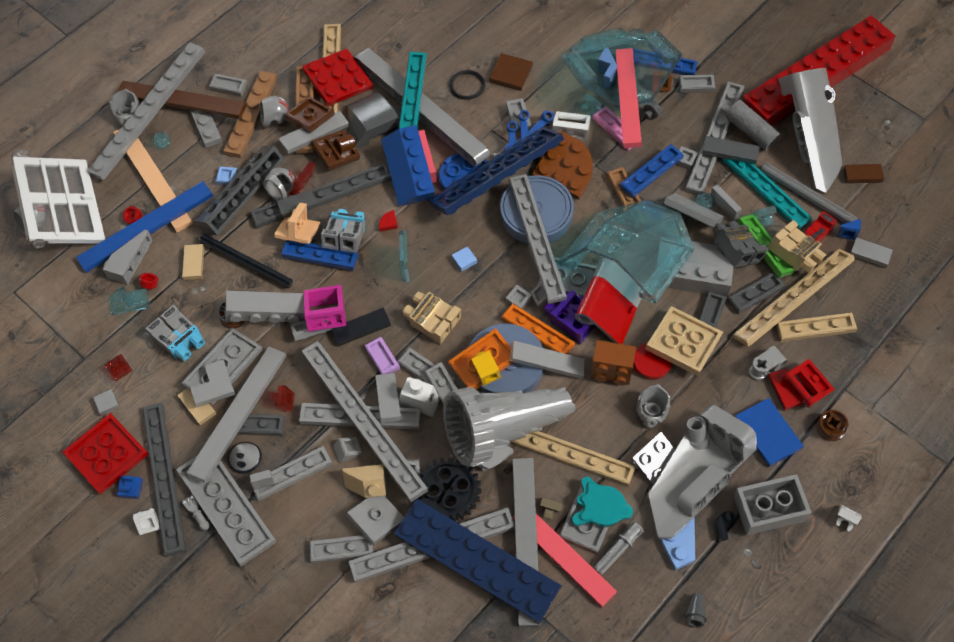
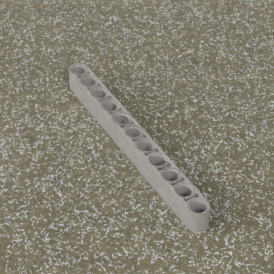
[354,48,490,167]

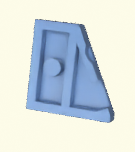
[656,518,695,570]

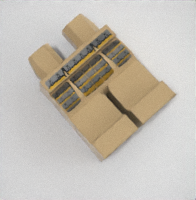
[767,220,826,273]
[403,291,461,345]

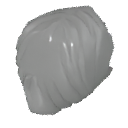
[109,89,140,127]
[636,384,670,429]

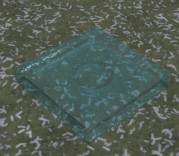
[399,230,410,282]

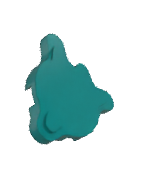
[572,477,633,527]

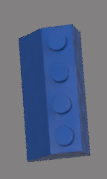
[381,125,435,207]

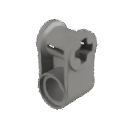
[749,346,788,381]

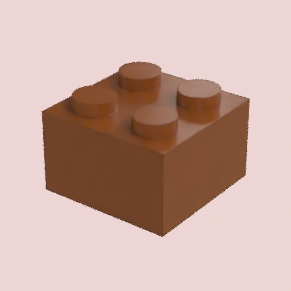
[591,340,636,385]

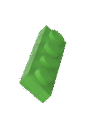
[737,214,795,278]

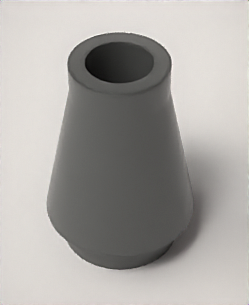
[685,593,707,628]

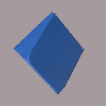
[837,219,861,240]

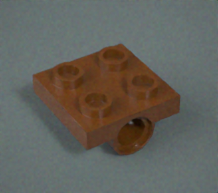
[312,130,360,171]

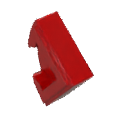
[379,210,398,232]

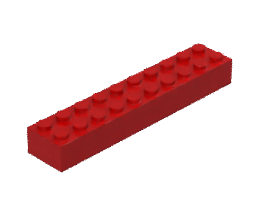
[742,15,896,128]

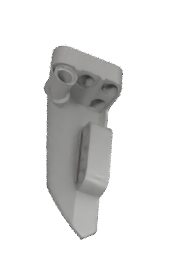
[779,68,842,193]
[648,404,757,539]

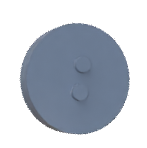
[500,175,574,244]
[469,324,544,393]

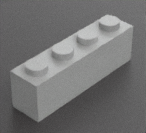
[225,291,304,324]

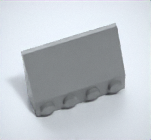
[652,236,733,297]

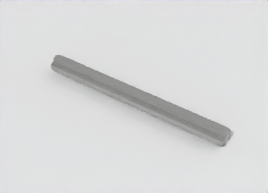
[761,162,857,223]

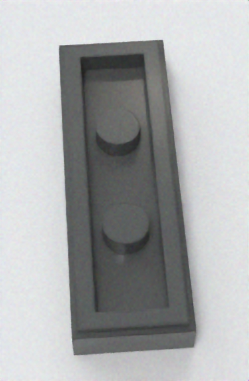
[703,136,760,164]
[727,272,786,315]
[237,414,285,436]

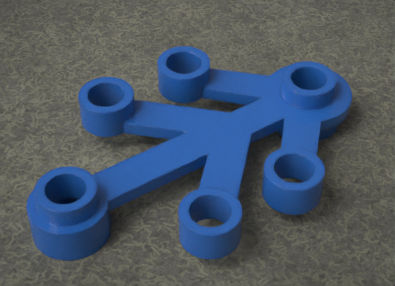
[504,110,555,151]

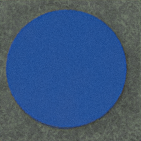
[439,153,488,198]

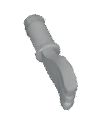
[182,494,209,531]

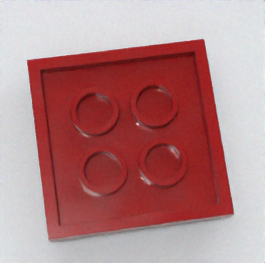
[302,48,373,106]
[63,413,149,495]

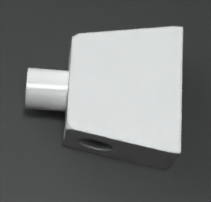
[399,377,440,417]

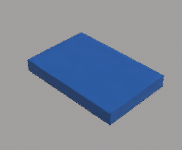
[735,398,804,467]

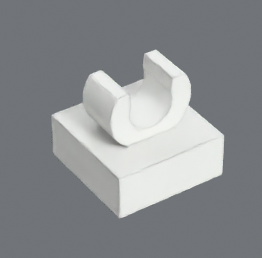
[836,505,862,531]
[133,508,160,535]

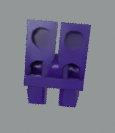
[544,290,596,344]

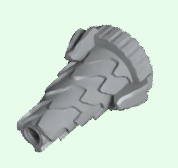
[443,387,575,470]

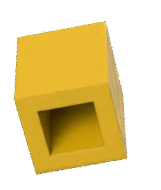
[471,351,501,386]

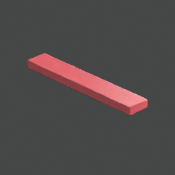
[512,514,617,608]

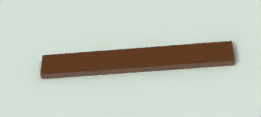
[116,81,247,119]

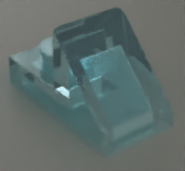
[110,285,150,315]

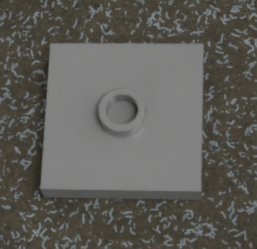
[347,496,404,545]

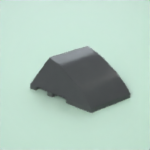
[346,92,401,149]

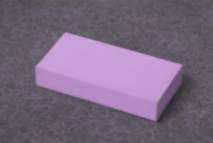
[364,337,400,375]

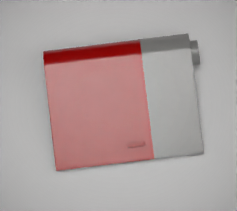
[575,257,645,344]

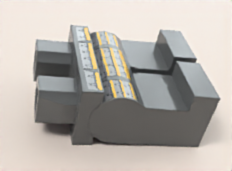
[713,221,769,267]

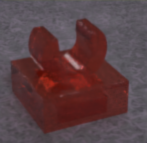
[104,354,133,381]
[270,385,295,412]

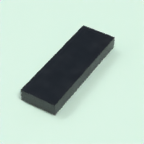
[331,307,391,347]

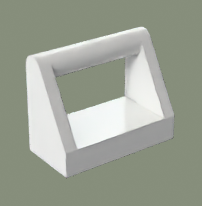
[553,111,591,141]

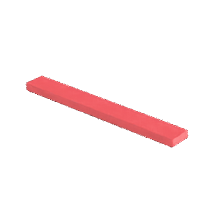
[616,48,642,148]

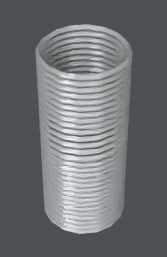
[725,100,780,151]

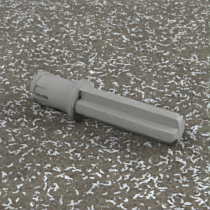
[594,522,644,575]

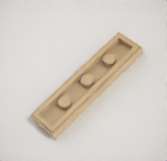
[776,312,857,342]

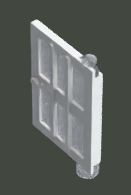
[11,150,105,248]

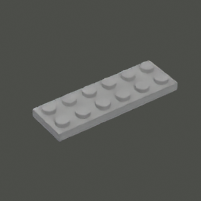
[176,455,276,567]

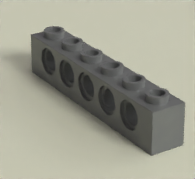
[195,146,284,235]

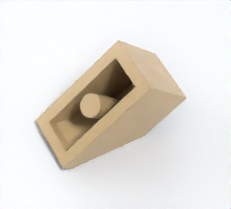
[343,464,386,498]

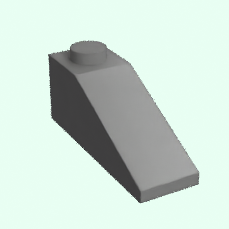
[103,230,153,285]

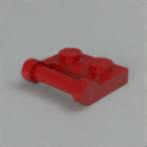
[783,359,835,408]

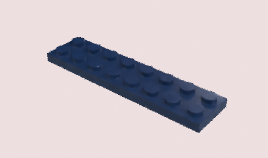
[428,127,564,215]
[394,499,562,624]

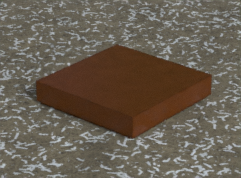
[489,53,533,91]
[285,96,335,133]

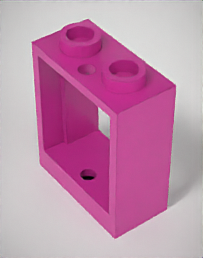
[304,285,346,332]

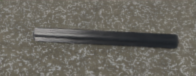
[199,234,293,288]

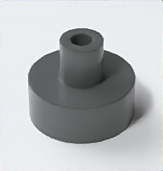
[644,100,662,119]

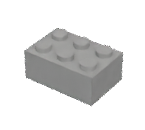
[733,474,812,535]

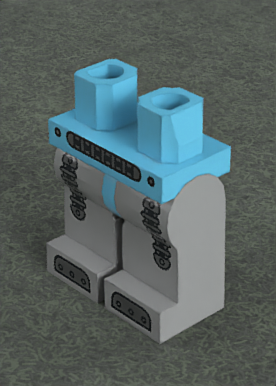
[321,209,365,253]
[145,305,205,361]

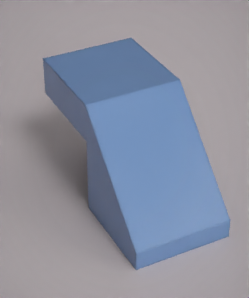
[598,47,617,89]

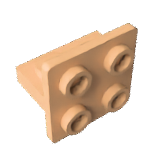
[274,203,320,244]

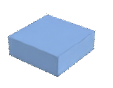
[216,167,238,185]
[452,246,477,272]

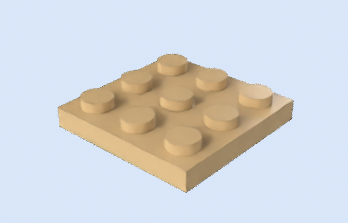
[645,306,723,376]

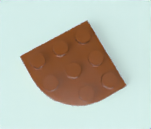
[532,130,593,199]

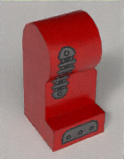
[804,211,837,242]

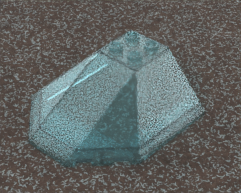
[561,28,682,110]
[558,199,694,303]

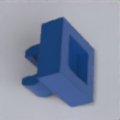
[117,476,143,499]

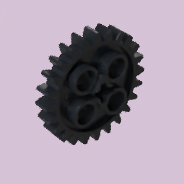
[417,457,482,522]

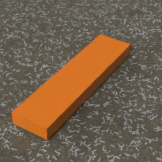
[501,303,575,354]

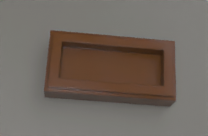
[843,164,884,183]

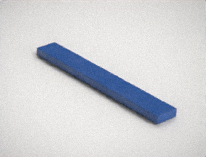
[76,181,213,273]

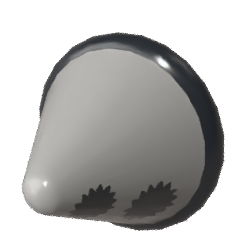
[228,442,262,474]

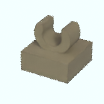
[540,497,564,520]

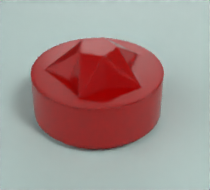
[123,206,142,224]
[139,273,158,289]

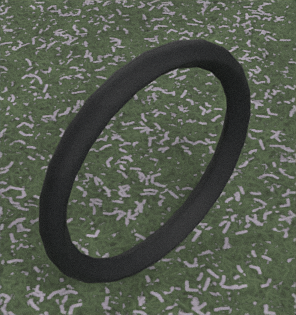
[449,70,486,99]

